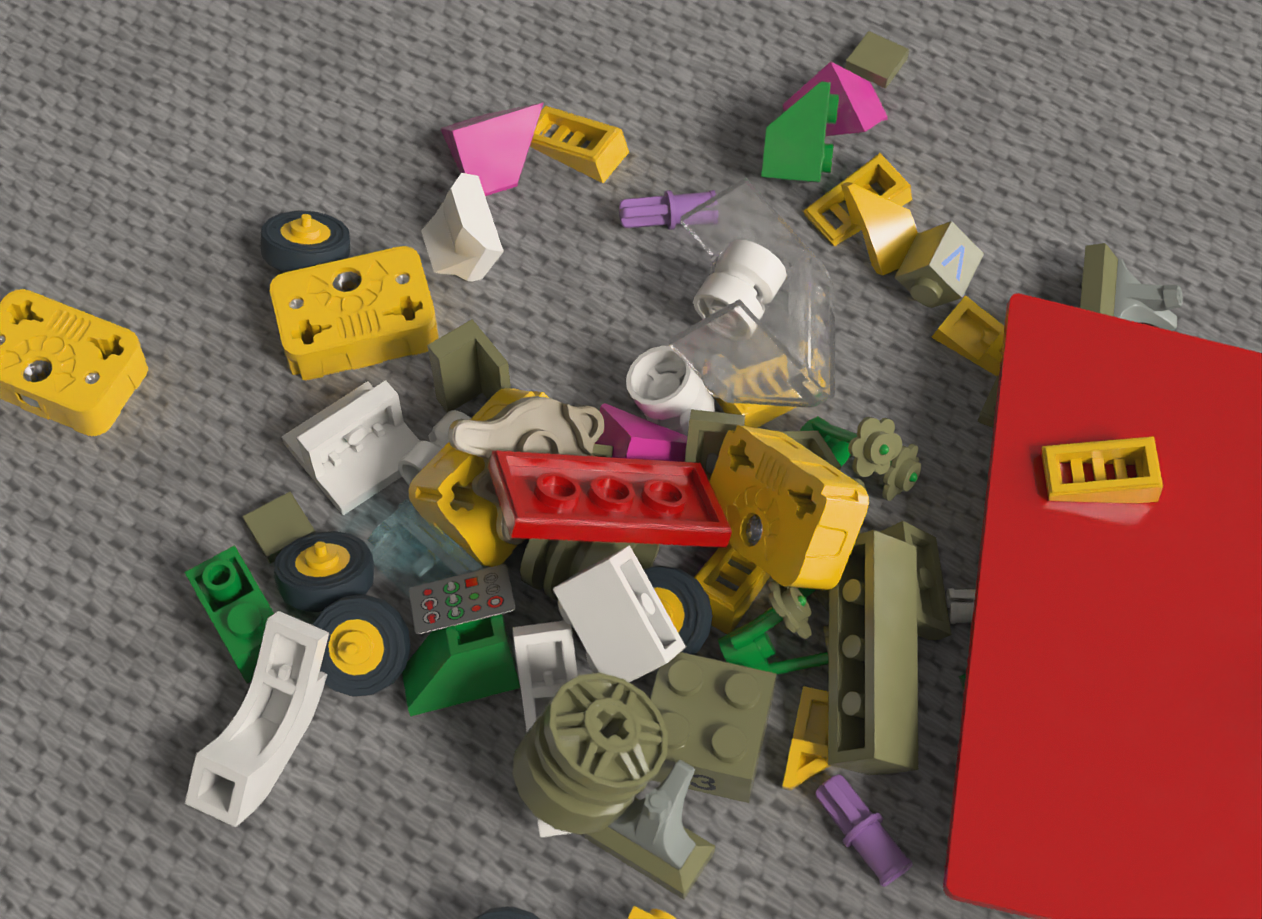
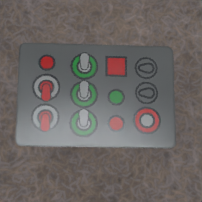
[409,564,515,634]

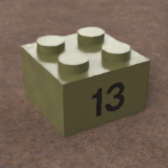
[650,652,776,803]

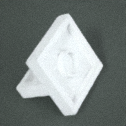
[282,380,420,515]

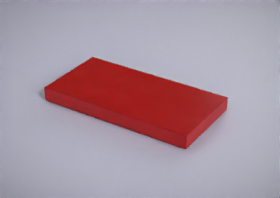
[488,450,732,547]

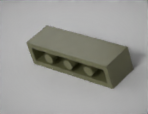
[828,530,918,775]

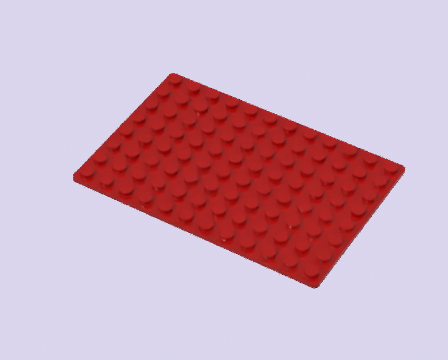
[943,293,1262,919]

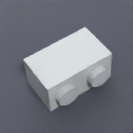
[553,545,686,682]

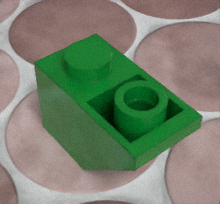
[761,82,839,182]
[184,545,274,684]
[402,614,521,717]

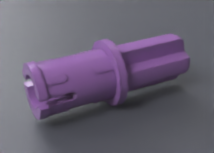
[619,190,719,230]
[815,774,913,887]

